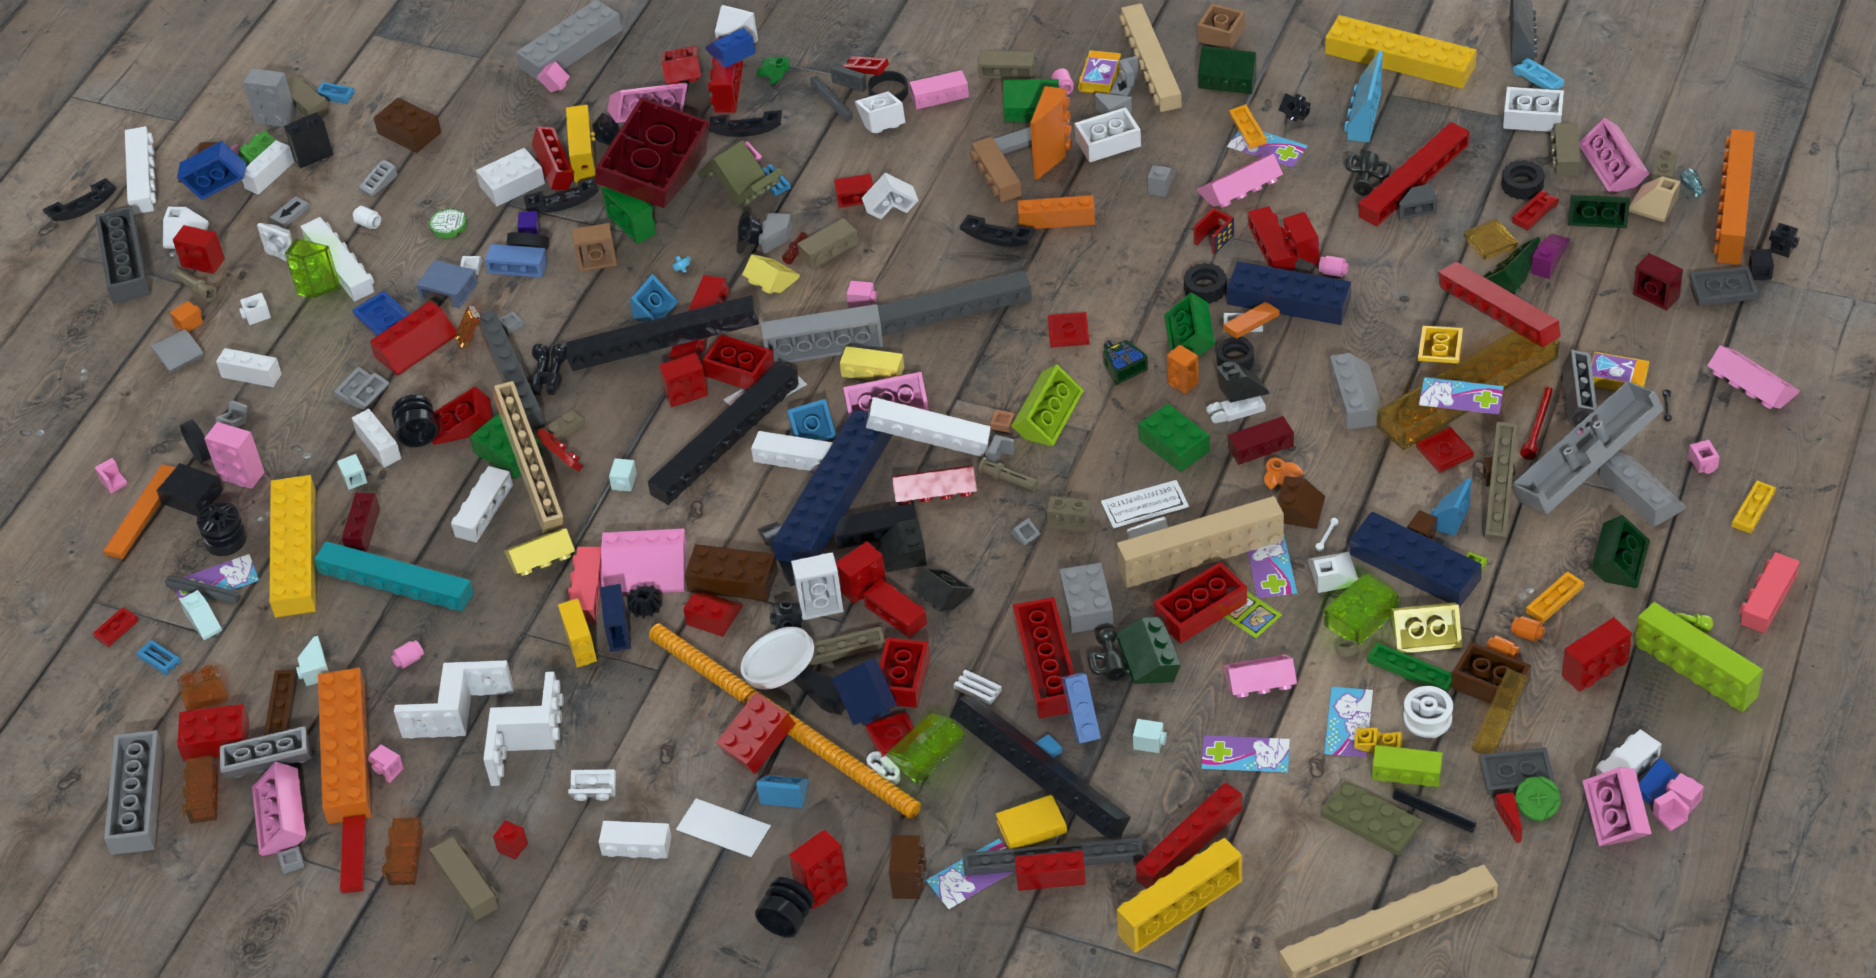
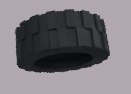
[1501,160,1545,200]
[1184,263,1227,304]

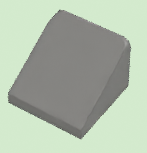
[1010,518,1041,546]

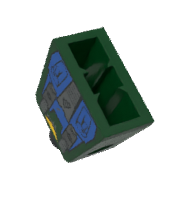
[1103,340,1148,385]

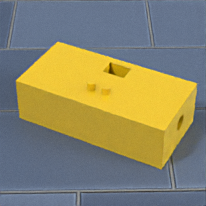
[566,105,596,183]

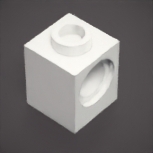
[239,293,271,325]

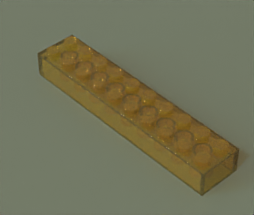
[1377,331,1560,450]

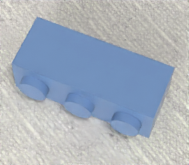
[485,244,548,278]
[1061,672,1101,744]

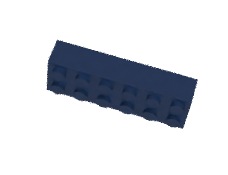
[1227,261,1351,325]
[1349,511,1482,608]

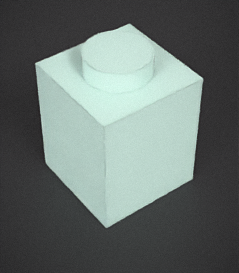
[337,454,367,490]
[609,458,637,491]
[1133,719,1167,753]

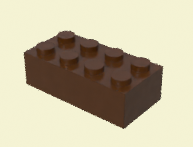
[684,544,778,601]

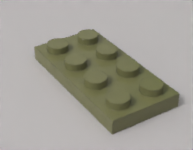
[1321,780,1422,856]

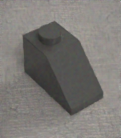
[1399,184,1437,220]

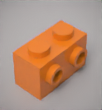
[1167,345,1199,394]

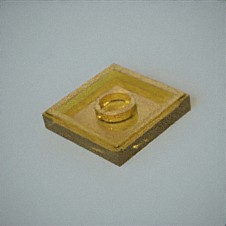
[1464,219,1518,260]

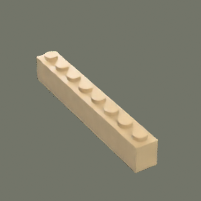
[1119,3,1182,112]
[493,381,563,533]

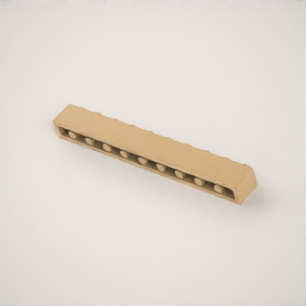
[1279,865,1498,978]

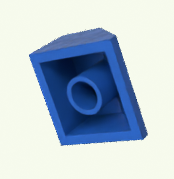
[706,28,755,68]

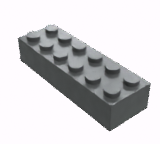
[95,206,150,304]

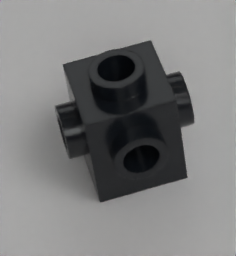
[1278,93,1311,122]
[592,113,620,146]
[1769,223,1800,258]
[770,602,802,630]

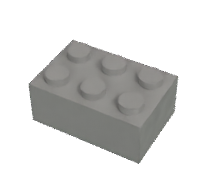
[243,68,296,127]
[1059,562,1114,633]

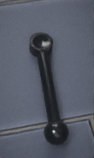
[1663,390,1672,422]

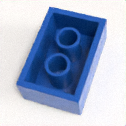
[177,141,246,200]

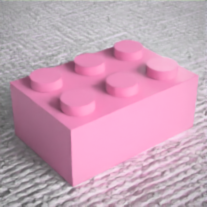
[204,422,265,489]

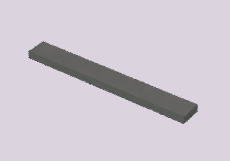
[963,837,1144,876]

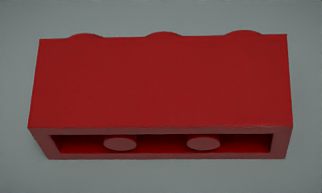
[863,579,927,639]
[1015,850,1086,891]

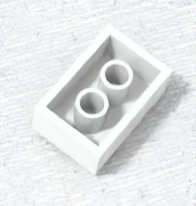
[1503,87,1564,132]
[1074,107,1141,162]
[476,148,545,207]
[791,552,844,620]

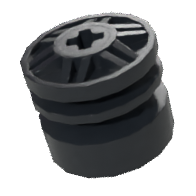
[391,395,438,447]
[197,502,247,556]
[755,877,814,938]

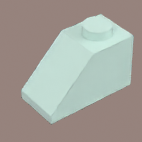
[180,590,222,640]
[296,636,329,686]

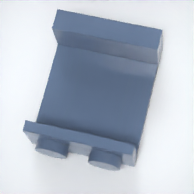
[417,260,478,309]

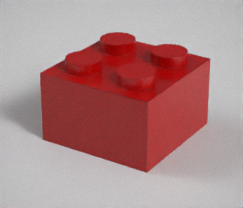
[173,225,225,274]
[659,353,708,408]
[835,542,886,604]

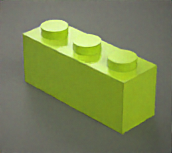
[1372,745,1443,787]

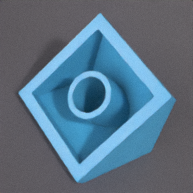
[629,274,679,322]
[787,399,837,441]
[756,775,809,808]

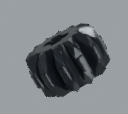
[627,583,663,619]

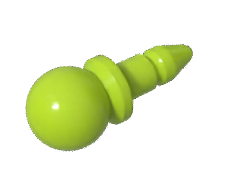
[1675,613,1713,632]

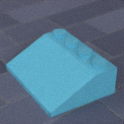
[1344,51,1383,143]

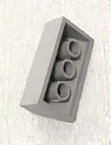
[1330,353,1387,430]
[1599,451,1687,527]
[220,726,312,779]

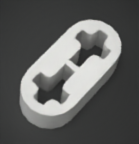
[867,751,901,785]

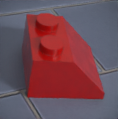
[1281,212,1320,265]
[683,592,743,637]

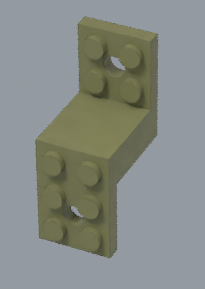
[697,140,784,207]

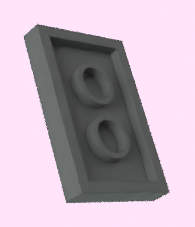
[1689,266,1758,306]
[1479,748,1555,795]

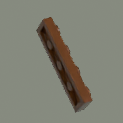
[264,670,297,736]

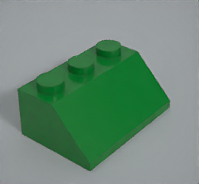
[1003,79,1059,122]
[1164,292,1215,355]

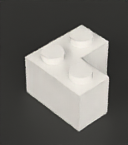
[862,173,919,219]

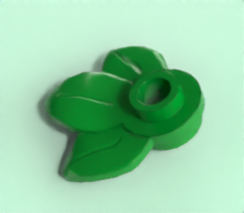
[756,57,790,85]

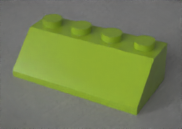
[1011,364,1084,446]

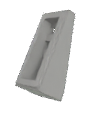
[359,160,398,196]

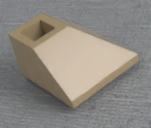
[1629,176,1681,222]

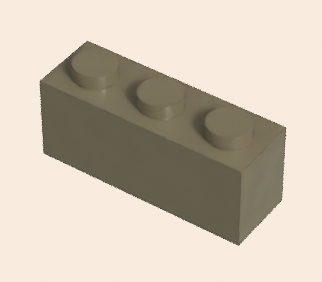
[978,50,1035,80]
[287,75,329,118]
[1550,124,1580,176]
[797,218,858,269]

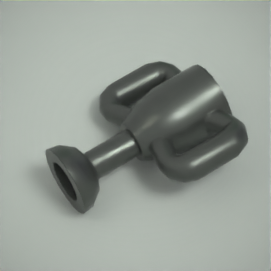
[1345,151,1391,195]
[1087,628,1130,682]

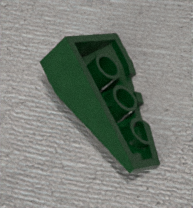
[1483,236,1540,294]

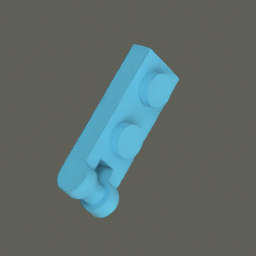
[1513,58,1564,90]

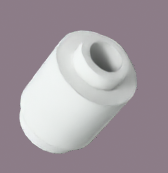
[353,206,381,229]

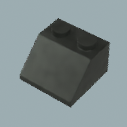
[1216,362,1269,403]
[879,518,927,572]
[911,567,975,612]

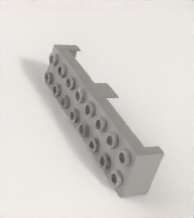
[1511,381,1664,515]

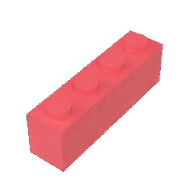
[568,546,602,623]
[1739,552,1800,633]

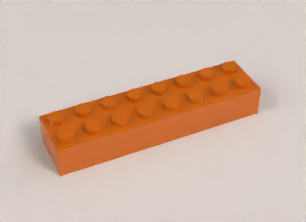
[1714,129,1755,265]
[318,667,372,825]

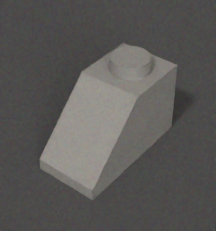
[1148,165,1176,197]

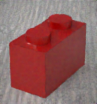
[834,174,873,208]

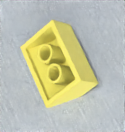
[504,528,575,576]
[1391,602,1462,653]

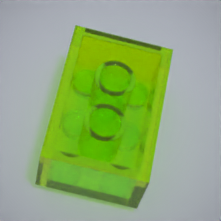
[1324,573,1399,646]

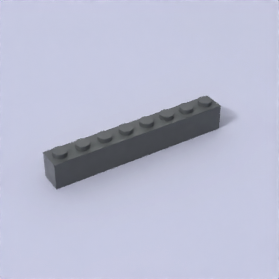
[878,271,1032,336]
[476,309,545,430]

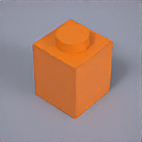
[169,301,203,333]

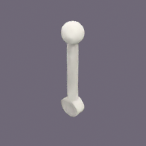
[1316,518,1338,552]

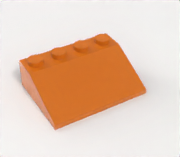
[1030,86,1072,180]

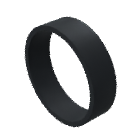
[868,71,909,102]
[506,232,549,250]
[180,419,211,463]

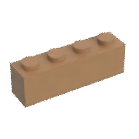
[970,137,1021,203]

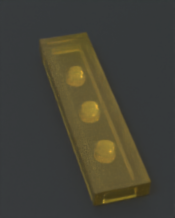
[1472,668,1529,754]

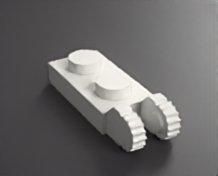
[1206,396,1266,424]

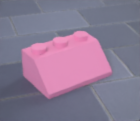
[1222,654,1297,698]
[1583,767,1652,846]

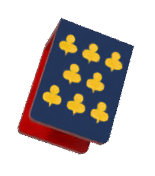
[1194,208,1234,254]

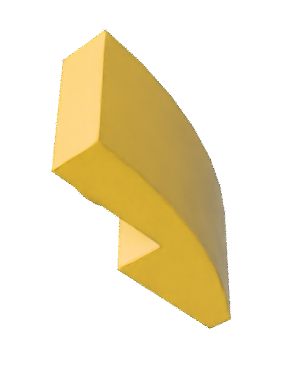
[1354,728,1403,753]

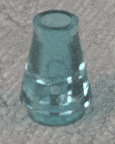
[1680,168,1705,197]

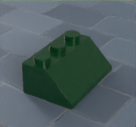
[1198,46,1256,94]
[1568,195,1630,228]
[1591,515,1650,588]
[1116,617,1181,684]

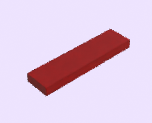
[340,815,366,894]

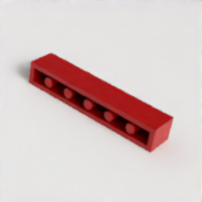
[669,275,729,361]
[1136,782,1242,889]

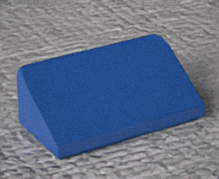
[1639,758,1678,805]

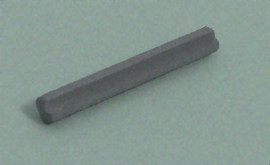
[810,76,853,122]
[165,575,241,604]

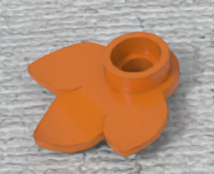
[1264,457,1303,490]

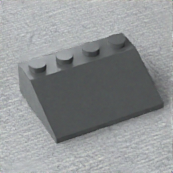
[1509,0,1538,64]

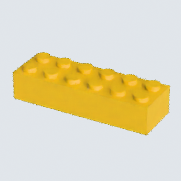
[1117,837,1242,953]

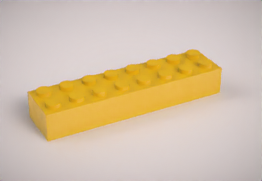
[1325,15,1477,89]
[269,475,316,618]

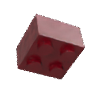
[1633,253,1683,311]

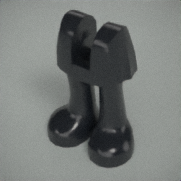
[530,344,567,395]

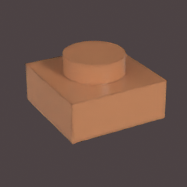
[990,410,1015,433]

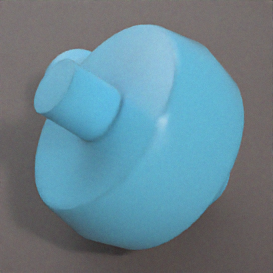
[672,256,691,273]

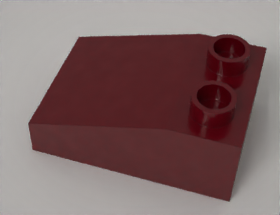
[595,97,709,208]

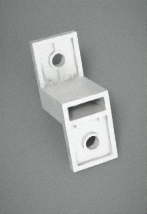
[394,660,514,739]
[483,672,564,786]

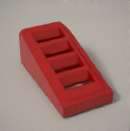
[1495,793,1522,843]

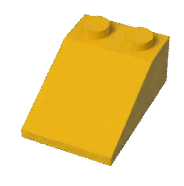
[1418,326,1463,363]

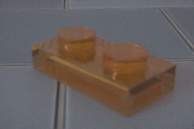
[455,305,480,348]

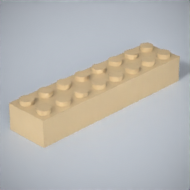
[1117,496,1284,588]

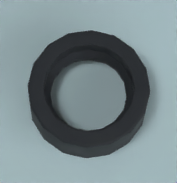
[1217,338,1254,370]

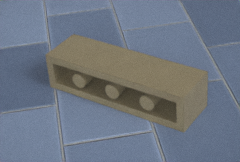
[429,837,499,922]

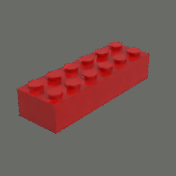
[1013,597,1074,719]

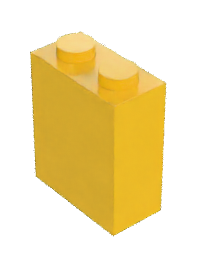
[558,598,597,667]

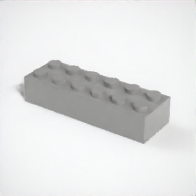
[516,0,622,82]
[761,304,884,365]
[104,730,164,855]

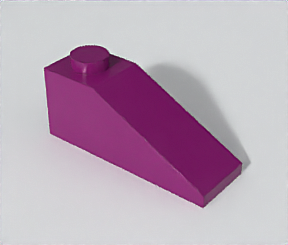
[1531,234,1570,279]

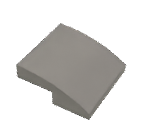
[151,329,204,374]
[334,367,390,410]

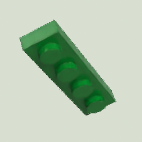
[1367,642,1452,693]

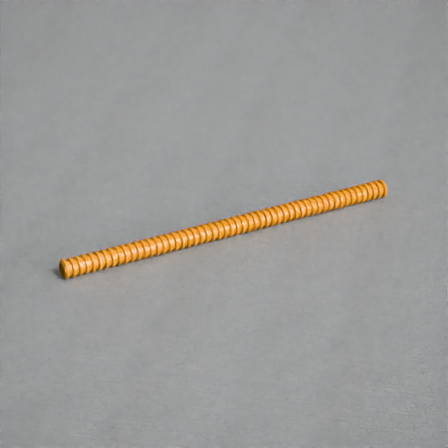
[649,623,921,819]

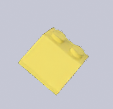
[742,254,800,294]

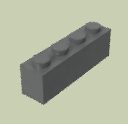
[1562,350,1597,427]

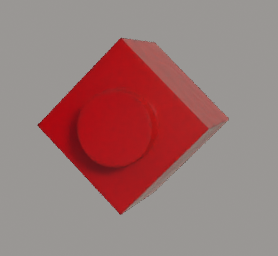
[493,820,528,860]

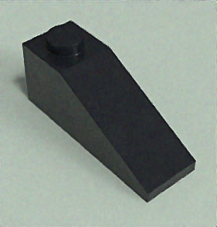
[793,669,845,715]

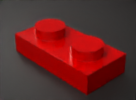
[93,607,139,647]

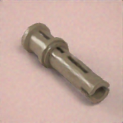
[171,267,217,302]
[978,457,1039,492]

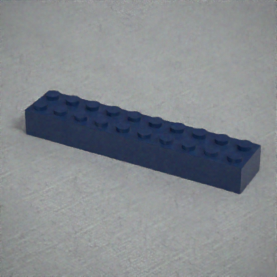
[772,410,893,562]

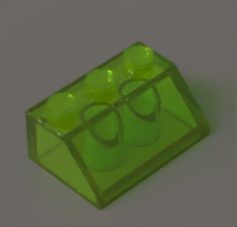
[285,238,341,298]
[886,713,966,784]

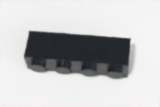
[835,504,917,549]

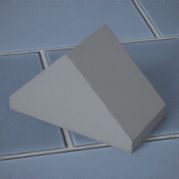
[1095,93,1132,115]

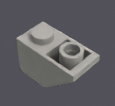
[759,213,792,253]

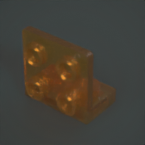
[177,665,228,711]

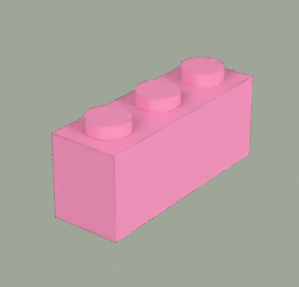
[909,70,969,110]

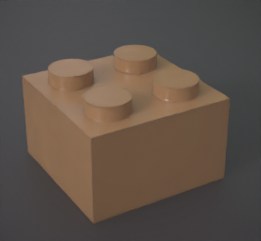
[1197,3,1245,49]
[572,223,617,272]

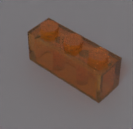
[182,756,218,824]
[382,817,423,885]

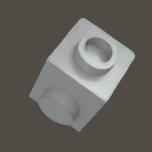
[1119,56,1138,87]
[216,400,247,428]
[985,435,1015,464]

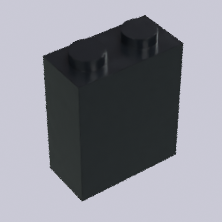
[284,112,333,169]
[156,463,223,516]

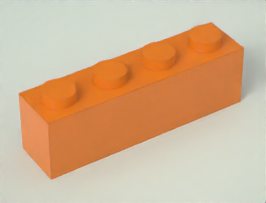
[1018,195,1095,229]

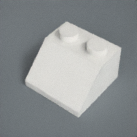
[855,91,905,133]

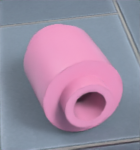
[1051,69,1074,95]
[1319,255,1349,278]
[391,640,424,669]

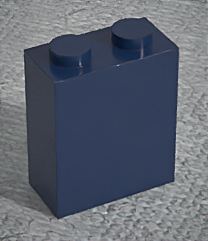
[600,584,631,652]
[832,658,897,726]

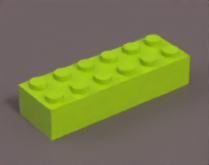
[1634,602,1763,713]

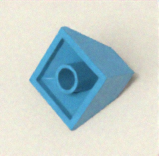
[1430,478,1472,536]

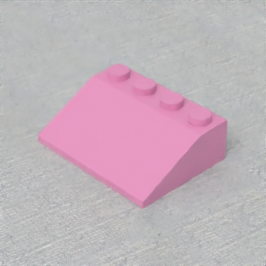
[601,529,688,595]

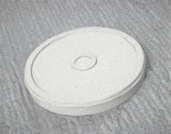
[741,627,814,690]

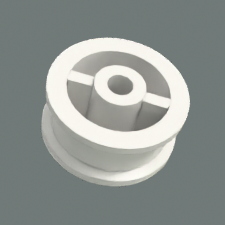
[1403,686,1453,738]

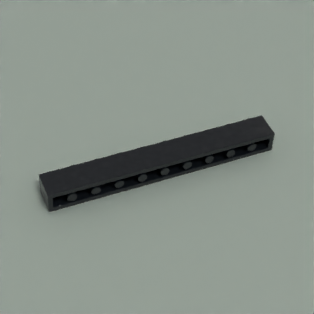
[566,295,759,371]
[647,361,799,505]
[951,697,1131,838]

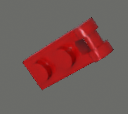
[842,56,889,75]
[1512,190,1560,231]
[536,429,584,472]

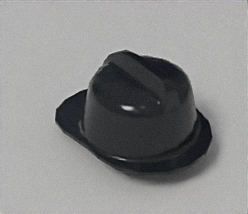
[736,211,762,254]

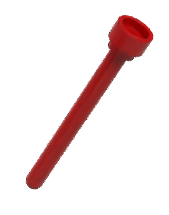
[1520,387,1553,460]

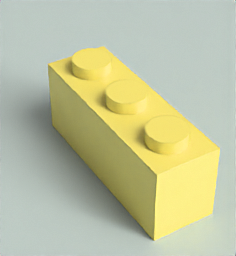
[840,346,904,381]

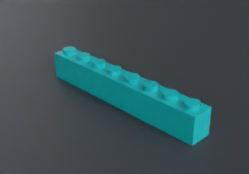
[314,541,474,612]

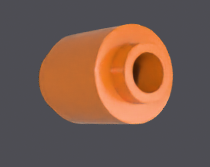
[1511,616,1545,642]
[1486,635,1520,659]

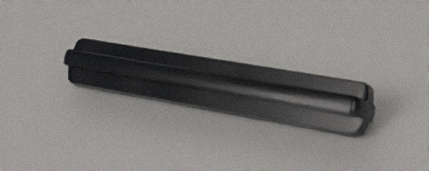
[1392,788,1477,833]

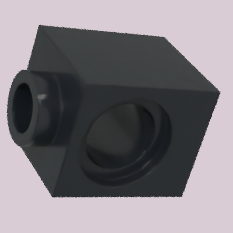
[1748,249,1774,280]

